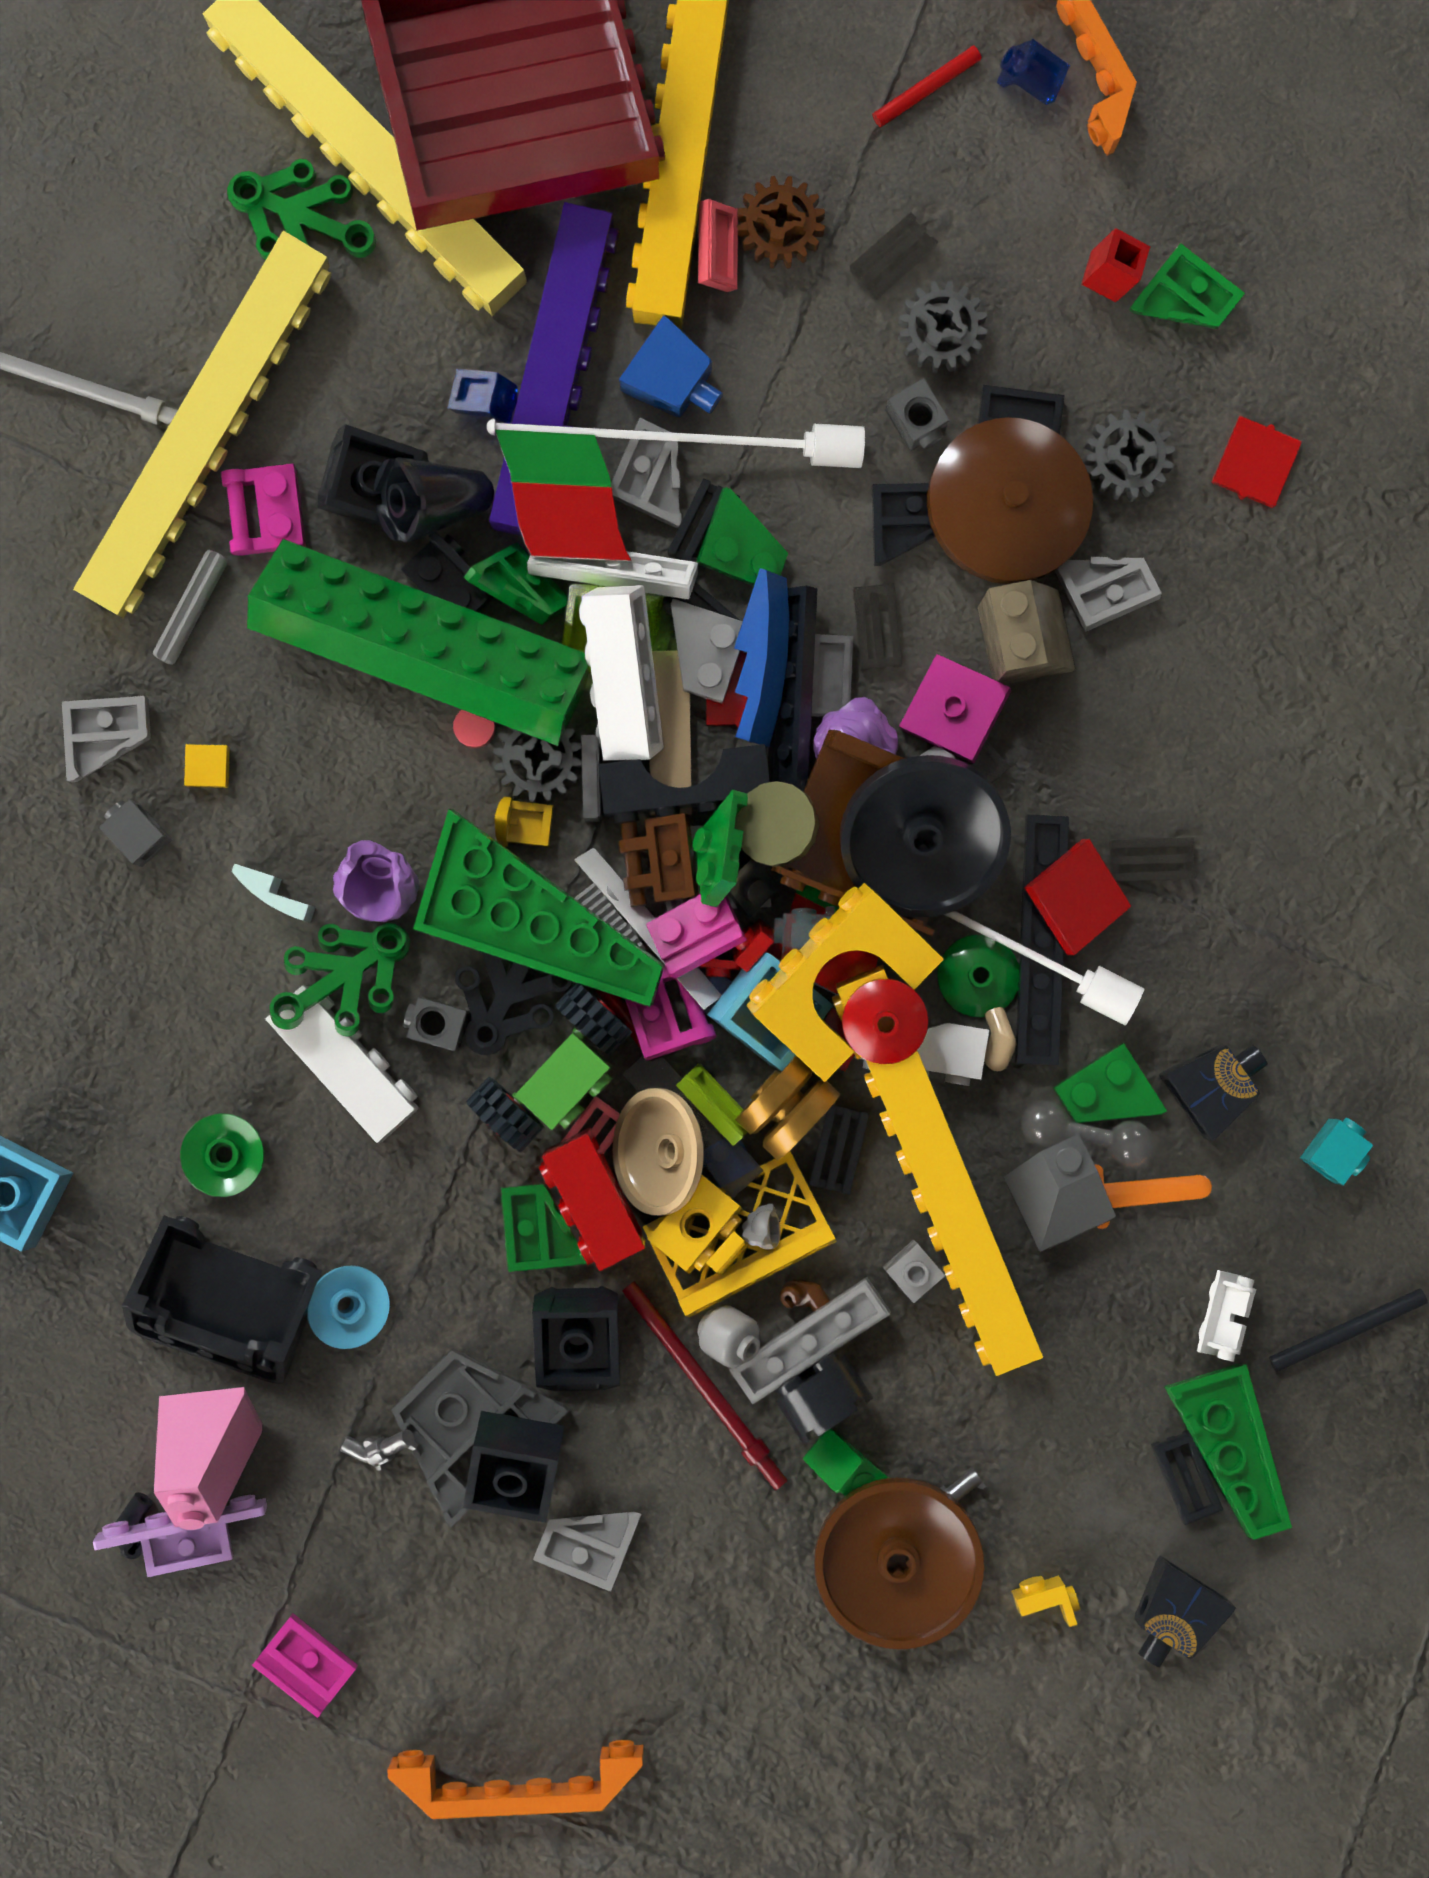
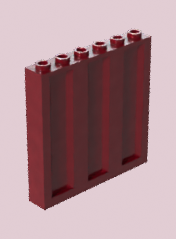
[361,0,665,231]

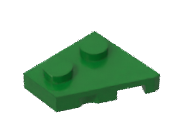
[1129,243,1245,329]
[696,487,788,586]
[464,542,573,625]
[693,789,748,907]
[1052,1043,1167,1123]
[500,1184,587,1272]

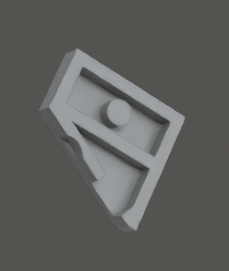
[1055,557,1162,632]
[671,599,743,704]

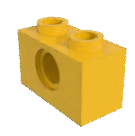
[647,1174,743,1274]

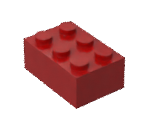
[539,1127,646,1271]

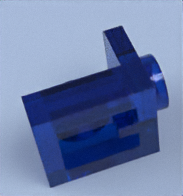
[997,39,1070,105]
[448,369,518,424]

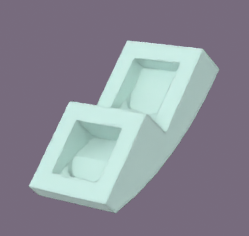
[232,864,316,923]

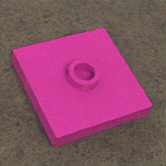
[899,654,1011,764]

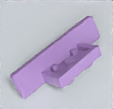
[93,1495,267,1577]

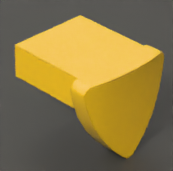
[495,796,554,847]

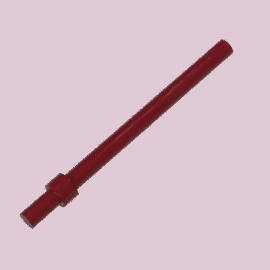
[622,1280,787,1490]

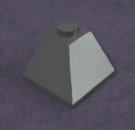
[1004,1134,1116,1253]

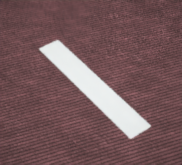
[574,848,722,1009]

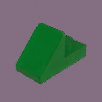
[802,1428,891,1496]

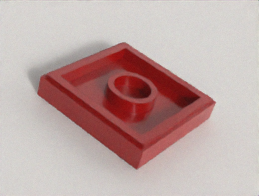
[1024,839,1131,955]

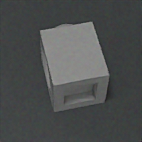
[882,1239,945,1303]

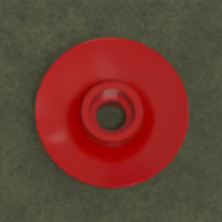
[842,979,928,1064]

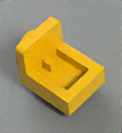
[1011,1575,1081,1627]

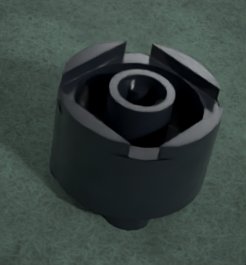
[776,1352,874,1444]

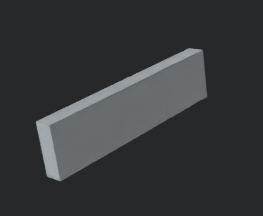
[729,1277,891,1404]

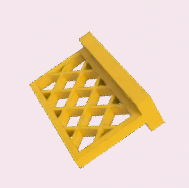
[643,1151,837,1318]

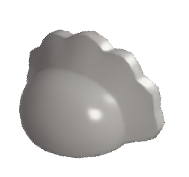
[742,1204,781,1250]

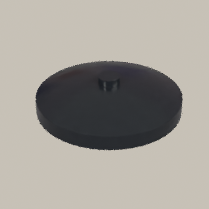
[840,755,1011,917]

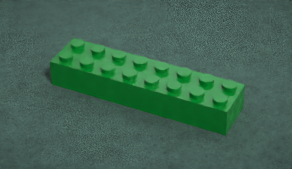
[247,539,590,746]

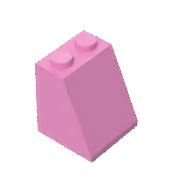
[154,1387,262,1530]

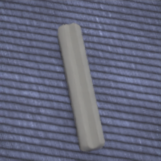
[153,550,227,665]

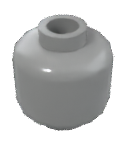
[697,1305,760,1368]

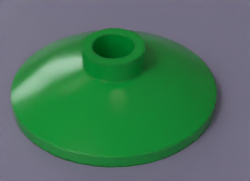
[937,935,1019,1017]
[180,1113,264,1197]

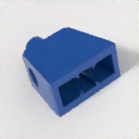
[619,315,723,418]

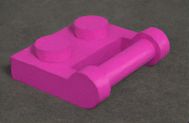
[221,463,306,556]
[625,966,717,1061]

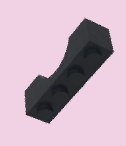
[598,744,770,824]

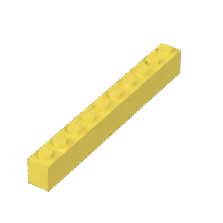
[203,0,527,316]
[73,230,331,619]

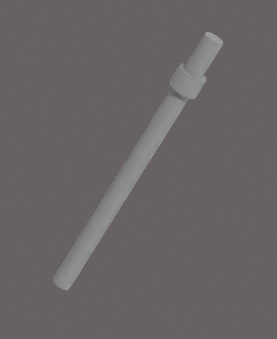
[0,352,178,425]

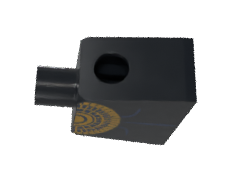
[1159,1045,1268,1141]
[1134,1556,1236,1668]

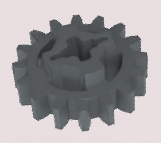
[898,281,988,373]
[1083,409,1175,502]
[493,728,582,803]

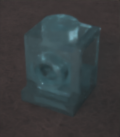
[774,907,834,956]

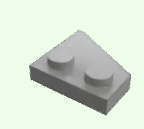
[611,418,682,529]
[62,696,151,782]
[533,1511,641,1592]

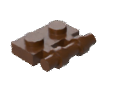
[618,813,699,907]

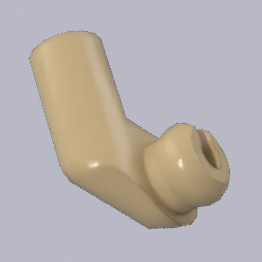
[984,1007,1017,1072]

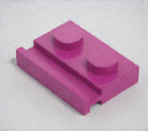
[646,894,747,979]
[252,1613,358,1718]

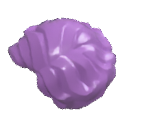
[813,697,898,758]
[333,840,419,922]

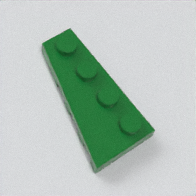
[1164,1363,1292,1540]

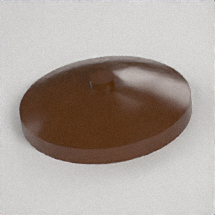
[927,418,1093,584]
[814,1478,984,1649]

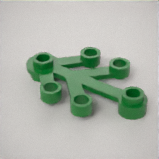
[227,159,376,260]
[270,923,410,1036]

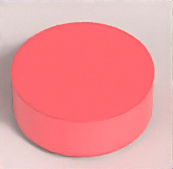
[453,710,496,749]

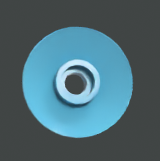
[307,1266,390,1349]

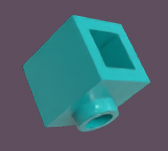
[1300,1118,1373,1185]

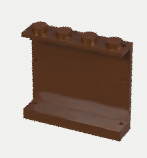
[771,729,934,936]

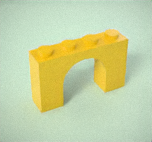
[746,883,944,1082]

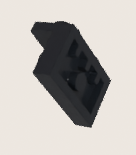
[401,532,494,613]

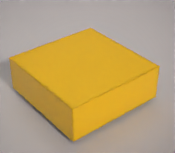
[184,744,230,788]
[706,1231,747,1275]

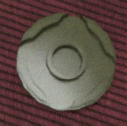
[735,781,819,867]

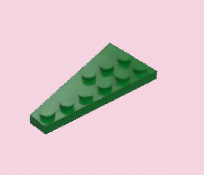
[413,809,665,1007]

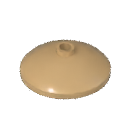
[613,1088,704,1216]

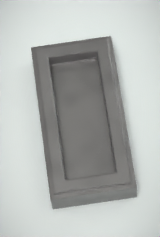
[811,634,853,719]
[581,735,602,822]

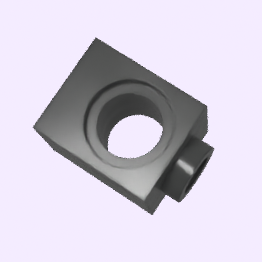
[885,378,949,451]
[99,799,172,867]
[403,997,470,1051]

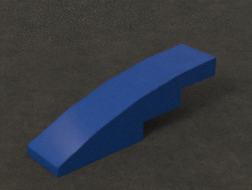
[734,568,789,747]

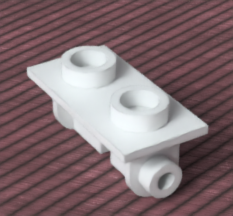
[1197,1270,1257,1362]

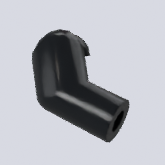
[116,1492,153,1559]

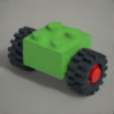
[466,983,632,1152]

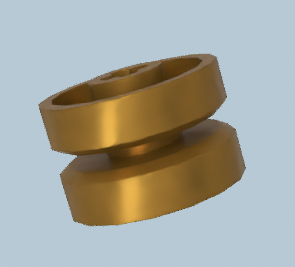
[735,1055,840,1160]

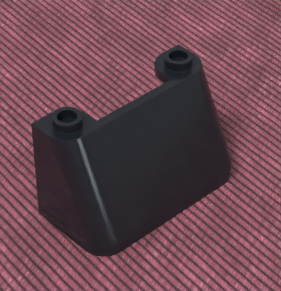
[122,1215,322,1384]

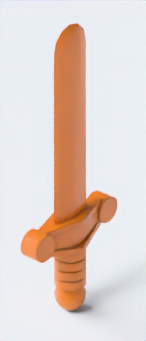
[1095,1164,1212,1229]

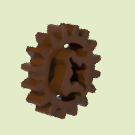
[737,176,825,269]

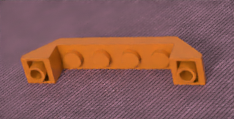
[1056,0,1137,156]
[387,1740,644,1819]

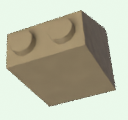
[978,580,1075,685]

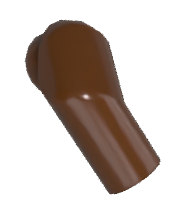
[779,1279,830,1312]

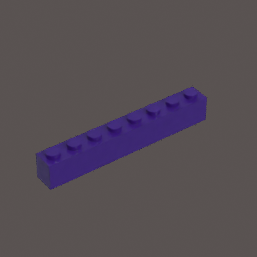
[489,202,620,536]

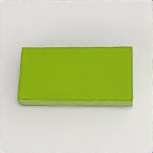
[676,1064,747,1146]

